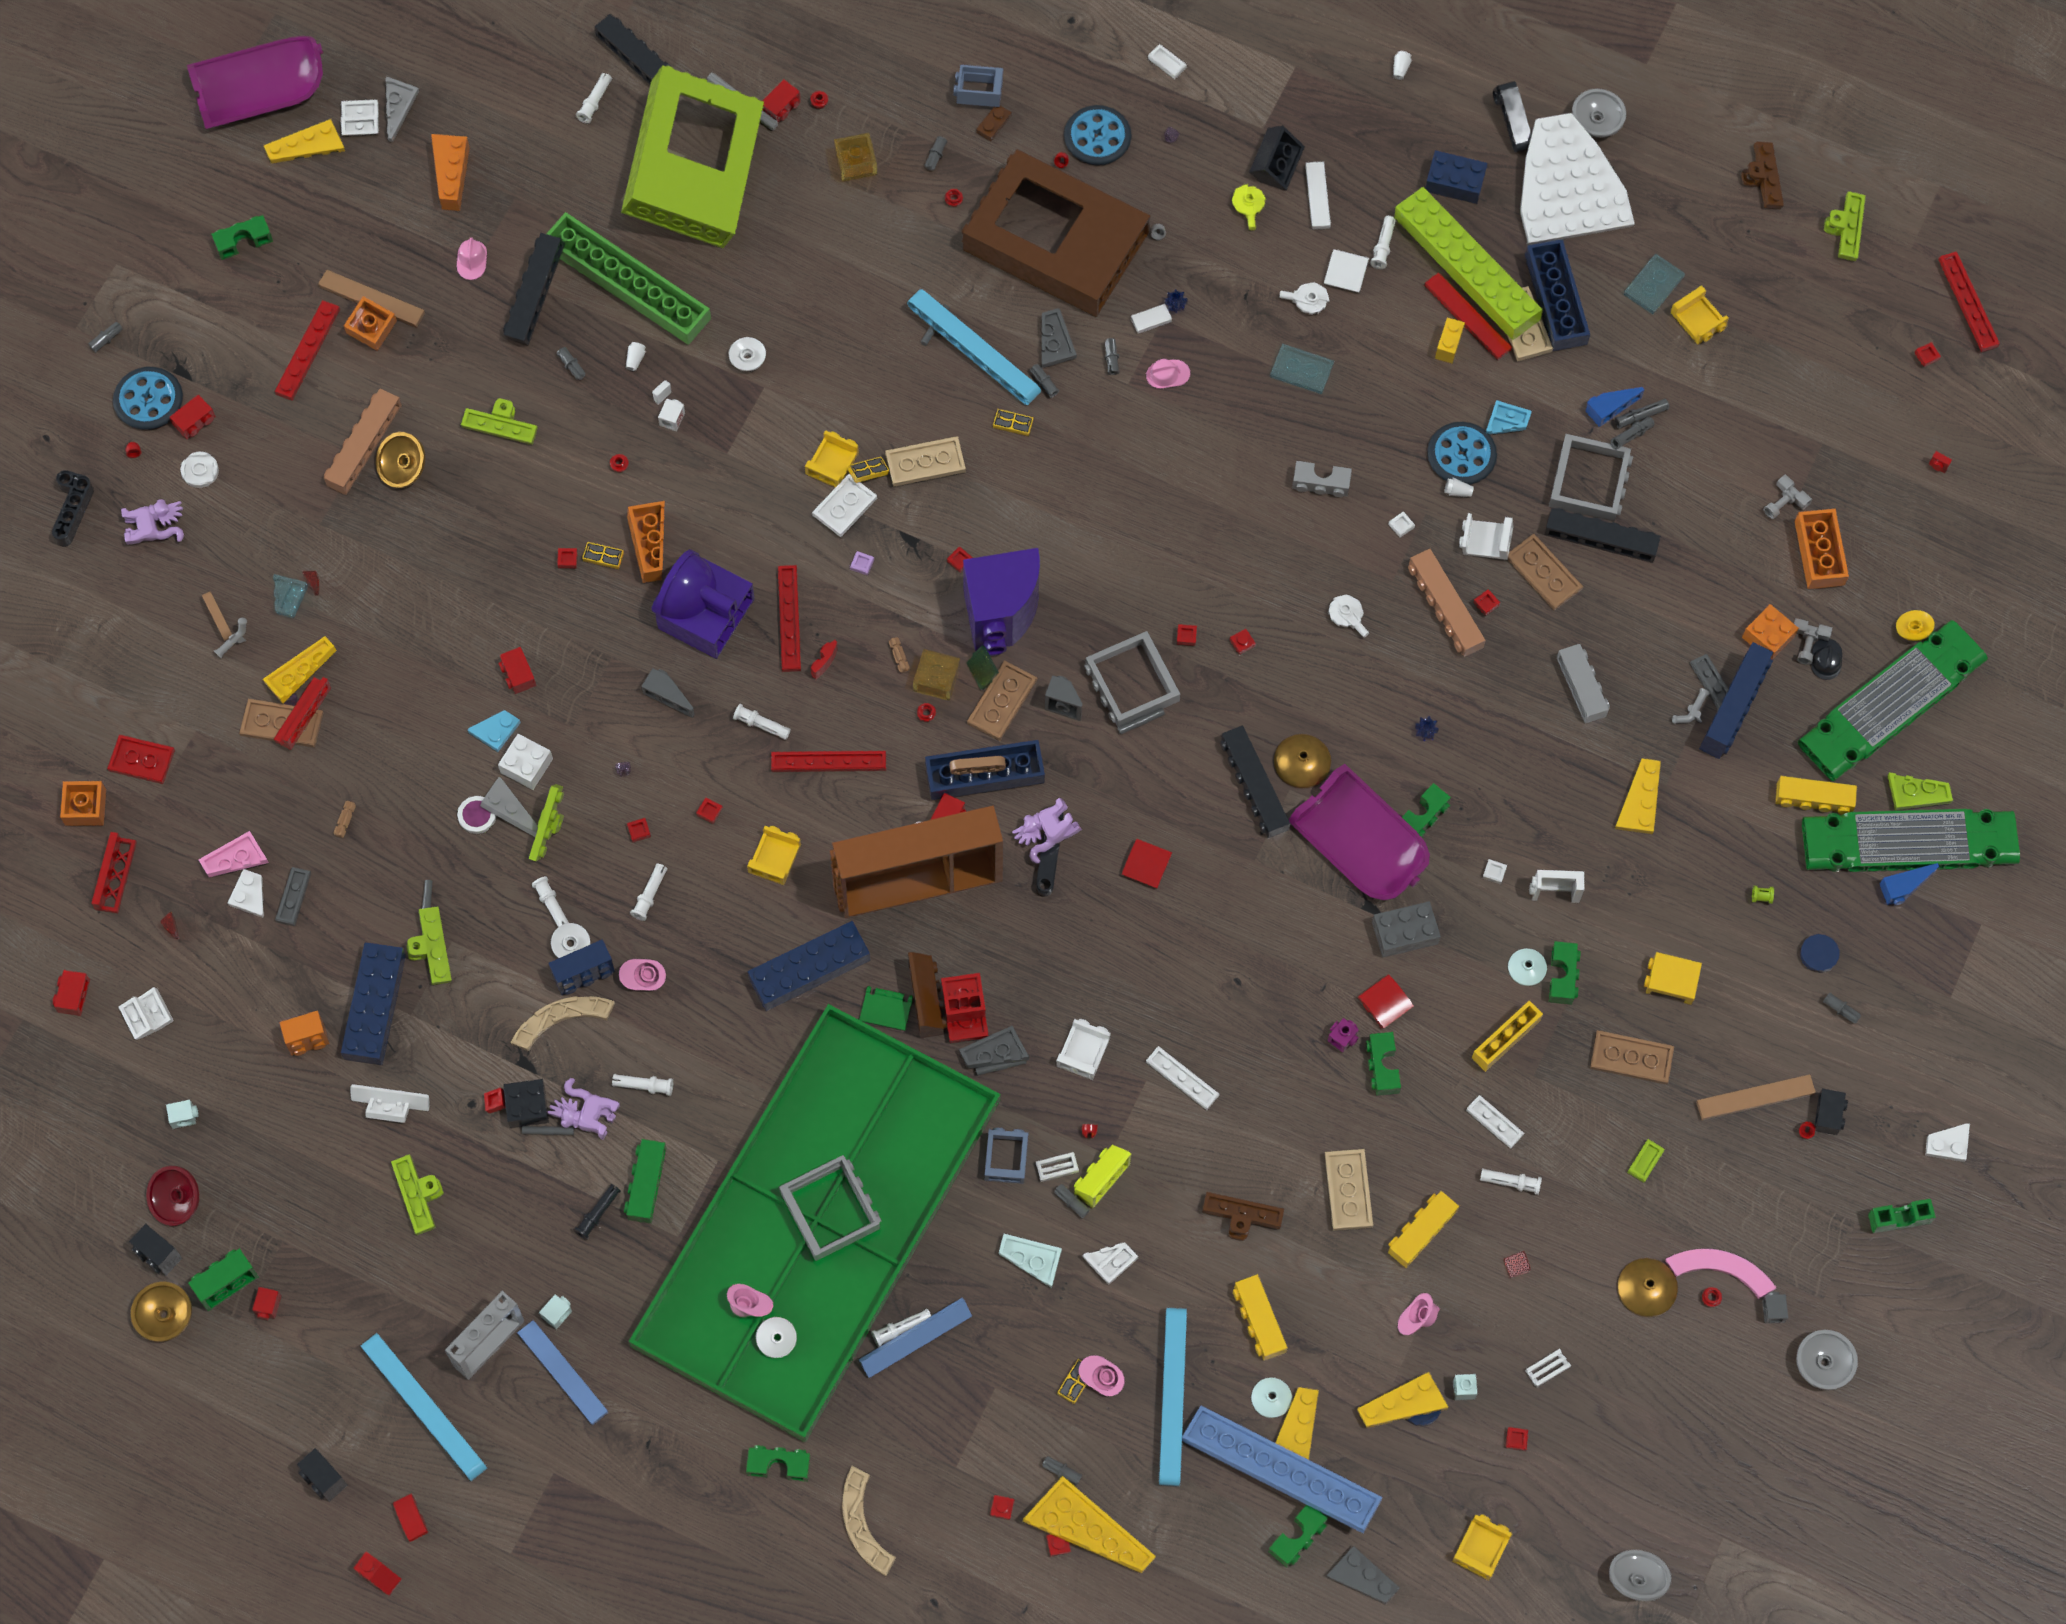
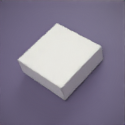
[653,380,672,404]
[1388,511,1415,537]
[1483,859,1507,884]

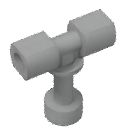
[1764,474,1812,519]
[1794,618,1832,665]

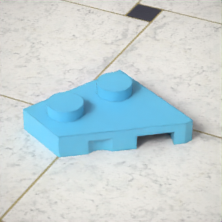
[1486,400,1532,434]
[468,710,521,752]

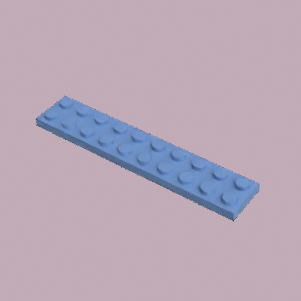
[1182,1406,1382,1533]

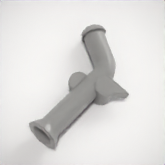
[214,617,247,658]
[1672,688,1710,724]

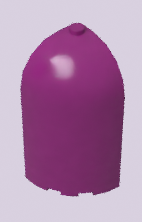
[187,36,323,129]
[1289,764,1430,900]

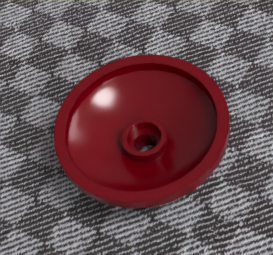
[146,1166,199,1226]

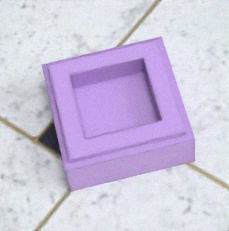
[850,551,874,576]

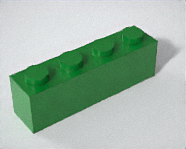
[624,1139,667,1224]

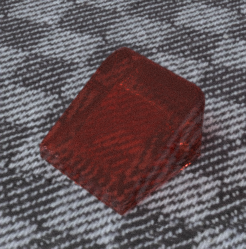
[302,571,319,596]
[161,912,180,940]
[1504,1251,1531,1278]

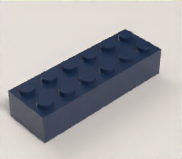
[1525,239,1590,351]
[1699,642,1773,759]
[925,740,1045,800]
[748,921,871,1011]
[341,942,406,1066]

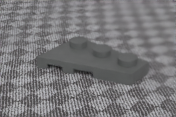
[1042,308,1077,368]
[959,1026,1029,1069]
[1326,1546,1399,1604]

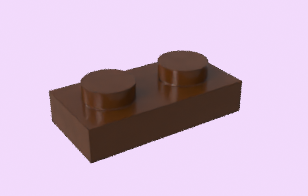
[976,106,1012,141]

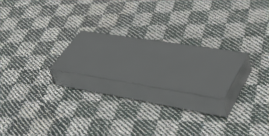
[1690,654,1729,709]
[275,867,311,926]

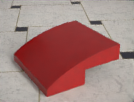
[1122,839,1173,888]
[1358,974,1414,1029]

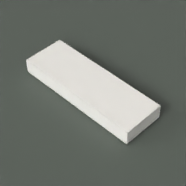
[1466,1095,1524,1149]

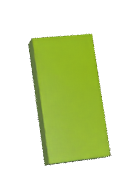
[1627,1139,1665,1183]

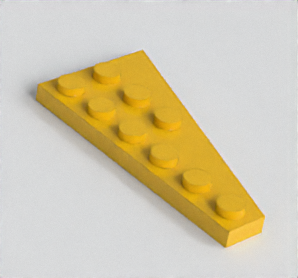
[1022,1476,1156,1573]

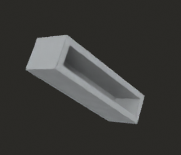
[1557,644,1610,724]

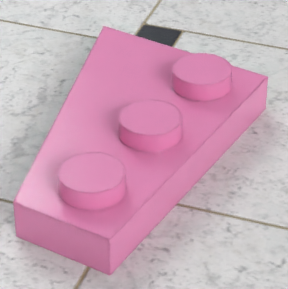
[199,831,269,877]

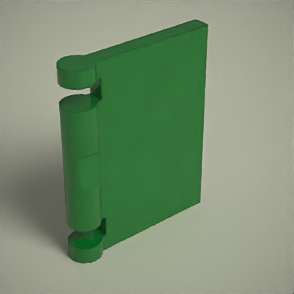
[859,986,913,1031]

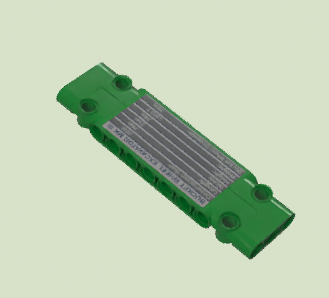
[1798,620,1988,781]
[1802,809,2020,872]

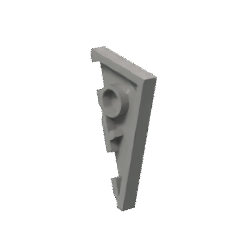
[386,77,419,143]
[480,777,538,837]

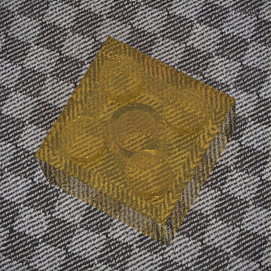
[834,133,877,181]
[913,649,960,701]

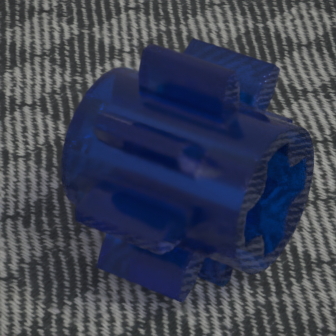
[1165,289,1188,313]
[1415,716,1439,741]

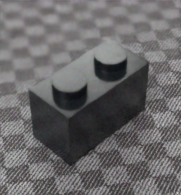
[1814,1088,1848,1136]

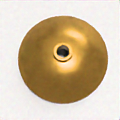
[376,432,425,488]
[1274,734,1331,789]
[1617,1258,1678,1317]
[131,1282,192,1342]

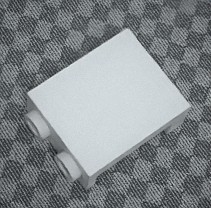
[1529,870,1584,903]
[1056,1019,1111,1080]

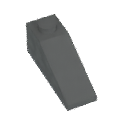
[641,668,695,718]

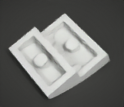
[341,100,379,136]
[1324,249,1369,293]
[119,987,174,1040]

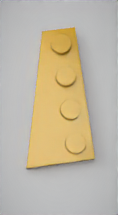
[264,119,345,163]
[263,636,337,703]
[1615,759,1661,834]
[1357,1372,1448,1428]
[1275,1387,1319,1460]

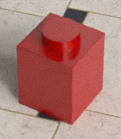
[253,1287,281,1320]

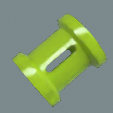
[1752,885,1774,904]

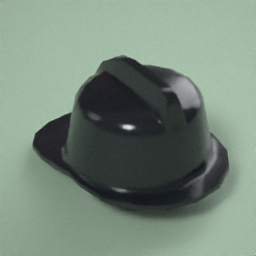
[1811,639,1842,680]

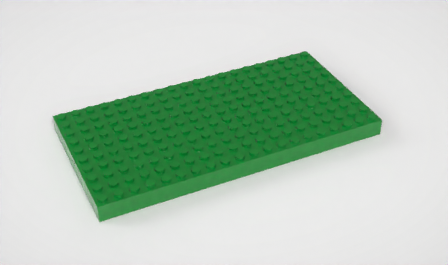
[629,1004,1000,1443]

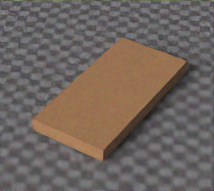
[1508,534,1583,611]
[967,660,1037,741]
[239,699,323,748]
[1590,1030,1674,1085]

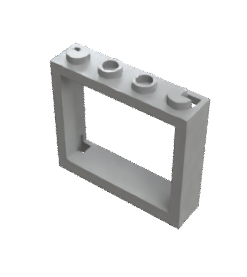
[1549,434,1633,522]
[1084,631,1180,727]
[779,1155,881,1261]
[445,1291,525,1380]

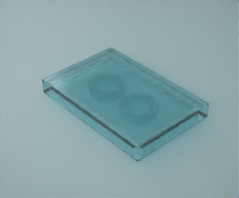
[1623,254,1685,314]
[1270,344,1334,394]

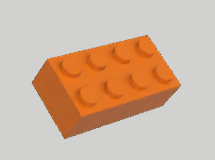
[1795,509,1849,589]

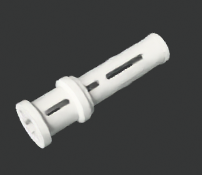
[576,73,612,123]
[1370,216,1396,269]
[733,704,791,740]
[630,864,668,921]
[532,876,569,927]
[612,1074,673,1096]
[1480,1168,1542,1195]
[871,1309,931,1348]

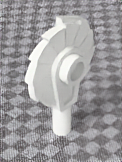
[1279,283,1329,315]
[1328,595,1369,638]

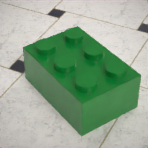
[189,1248,259,1312]

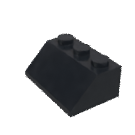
[1249,125,1305,191]

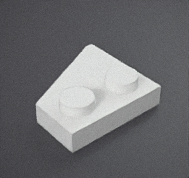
[228,869,264,918]
[1925,1124,1970,1162]
[1083,1242,1138,1285]

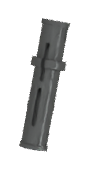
[1615,398,1669,429]
[1611,417,1655,449]

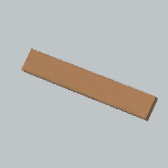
[318,270,425,328]
[1696,1075,1816,1120]

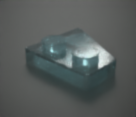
[273,574,308,618]

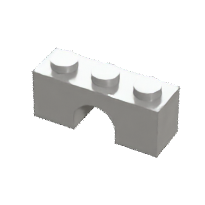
[1292,461,1352,497]

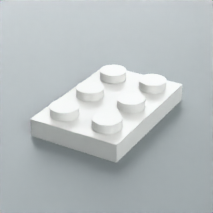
[812,474,877,537]

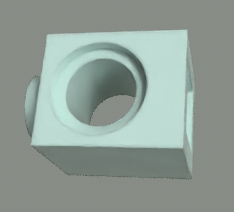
[166,1100,198,1129]
[539,1295,572,1329]
[1453,1374,1477,1400]

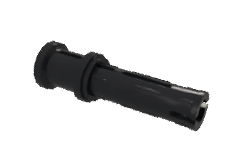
[573,1184,621,1240]

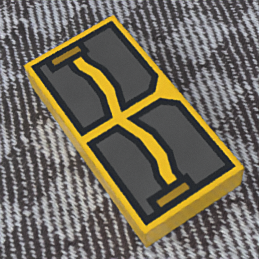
[993,409,1033,436]
[848,457,889,483]
[582,542,624,569]
[1057,1359,1087,1405]

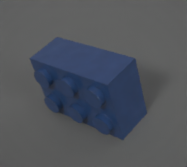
[1425,150,1488,204]
[549,939,615,995]

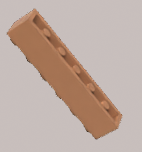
[324,389,402,495]
[1408,549,1486,657]

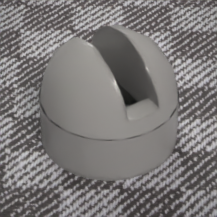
[1151,224,1166,240]

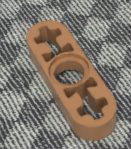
[202,592,232,641]
[949,756,1006,775]

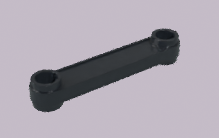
[1036,806,1064,897]

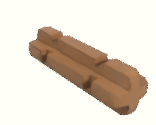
[889,637,910,673]
[334,801,356,838]

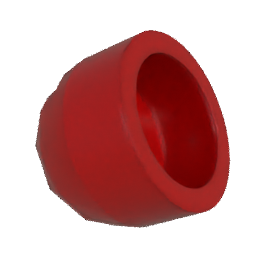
[1054,152,1069,168]
[126,442,141,458]
[1799,1121,1816,1139]
[1082,1124,1098,1139]

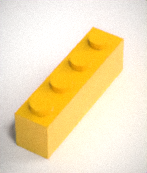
[1775,776,1857,815]
[1472,1000,1543,1072]
[1388,1191,1459,1268]
[1233,1274,1287,1361]

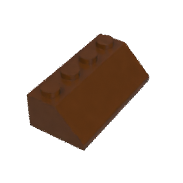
[908,952,947,1038]

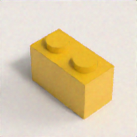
[1435,317,1465,364]

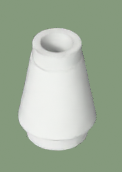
[1393,51,1412,80]
[626,342,646,371]
[1445,478,1474,497]

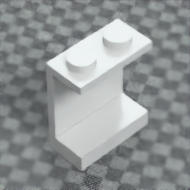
[1459,513,1513,560]

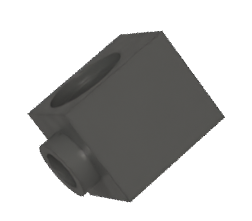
[1762,1292,1788,1323]

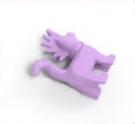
[121,499,184,544]
[1012,798,1082,864]
[548,1078,620,1140]

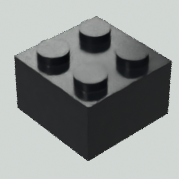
[503,1079,549,1128]
[129,1223,182,1276]
[297,1448,348,1502]

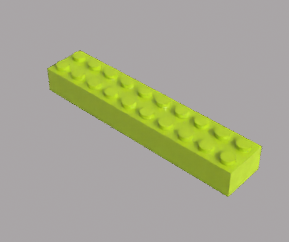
[1395,187,1542,340]

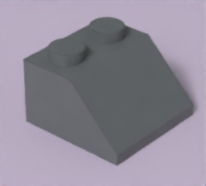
[1045,675,1082,721]

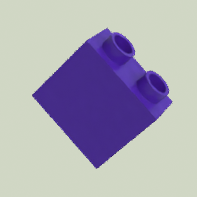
[963,548,1040,656]

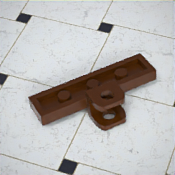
[1741,141,1784,209]
[1202,1192,1284,1241]

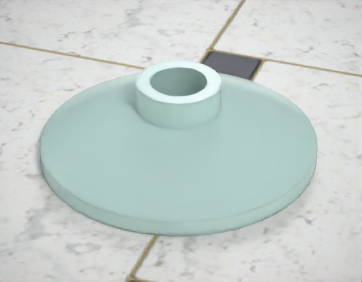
[1508,949,1547,986]
[1251,1378,1292,1418]

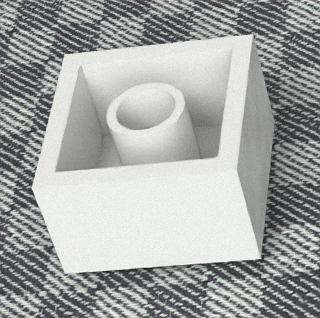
[498,734,553,790]

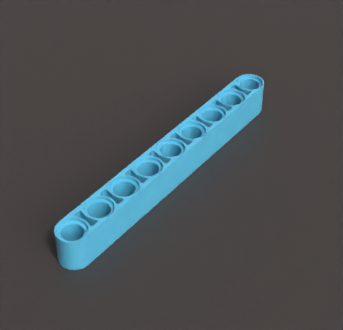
[907,289,1041,405]
[1159,1308,1187,1486]
[361,1333,487,1481]

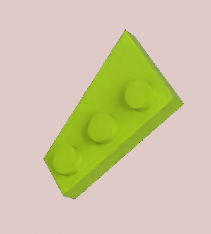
[1888,772,1953,810]

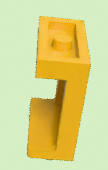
[1670,286,1729,344]
[805,430,859,488]
[747,826,801,885]
[1644,952,1702,1005]
[1452,1514,1512,1581]

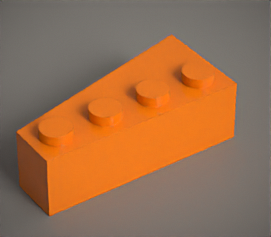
[431,134,470,211]
[627,501,665,583]

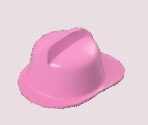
[457,238,487,280]
[1146,359,1190,388]
[619,959,666,990]
[727,1284,773,1317]
[1398,1293,1440,1335]
[1079,1355,1124,1396]

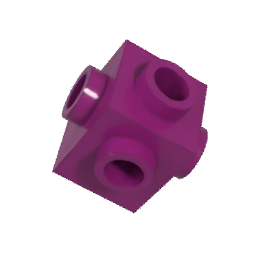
[1328,1018,1359,1053]

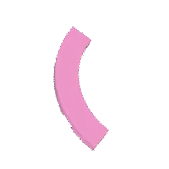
[1665,1249,1776,1299]

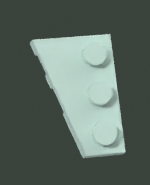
[999,1234,1062,1288]

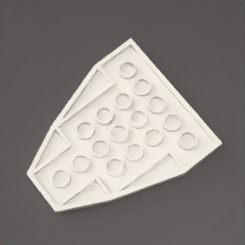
[1520,113,1635,245]

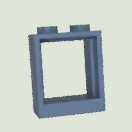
[954,65,1003,107]
[985,1128,1028,1184]

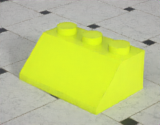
[1074,1145,1131,1209]

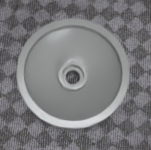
[1572,89,1626,137]
[1797,1330,1858,1390]
[1609,1550,1671,1601]

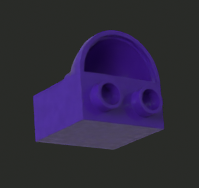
[651,549,755,659]

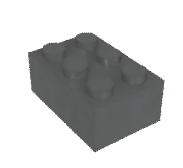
[1372,901,1441,958]

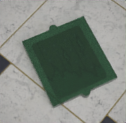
[967,645,999,690]

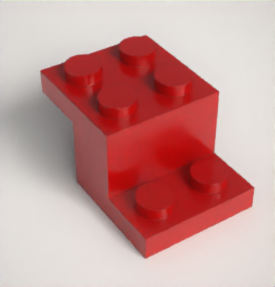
[941,973,989,1043]

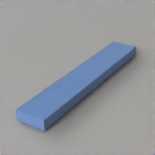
[859,1298,972,1378]
[517,1320,608,1425]

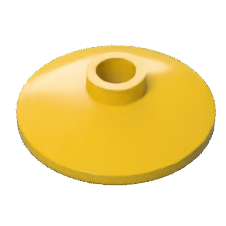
[1896,610,1935,641]

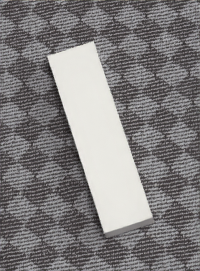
[1305,162,1330,229]
[1146,1046,1219,1110]

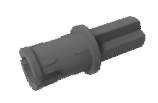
[925,136,947,171]
[88,322,123,352]
[1105,338,1119,375]
[557,347,586,380]
[1030,364,1059,398]
[1823,992,1861,1023]
[1054,1184,1090,1218]
[1042,1456,1082,1486]

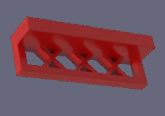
[274,677,331,750]
[91,832,137,914]

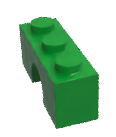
[212,215,273,260]
[1402,783,1451,838]
[1549,941,1581,1005]
[1366,1032,1401,1096]
[1868,1199,1936,1233]
[746,1445,811,1482]
[1268,1505,1328,1568]

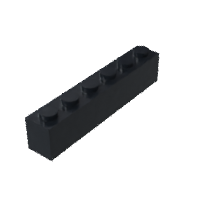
[594,14,671,85]
[503,233,565,346]
[1544,508,1661,563]
[1220,725,1290,839]

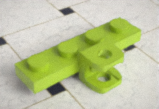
[1824,191,1866,261]
[461,398,538,445]
[529,784,564,861]
[406,907,452,985]
[391,1154,444,1235]

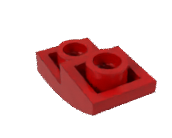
[811,640,838,680]
[393,1494,428,1542]

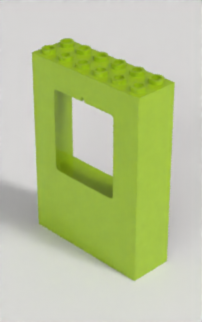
[621,65,764,248]

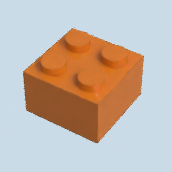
[344,296,397,351]
[1742,604,1799,659]
[60,781,106,826]
[279,1011,330,1056]

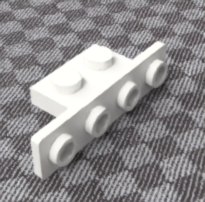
[350,1084,430,1123]

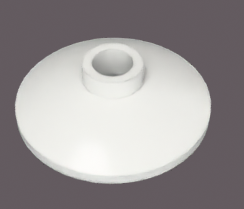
[729,337,766,371]
[551,923,590,958]
[756,1317,797,1358]

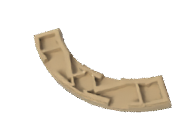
[511,996,615,1051]
[843,1466,896,1576]

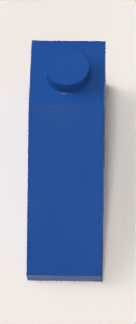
[1585,387,1645,427]
[1880,863,1939,905]

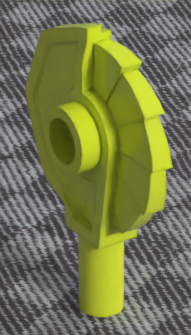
[1232,184,1266,230]

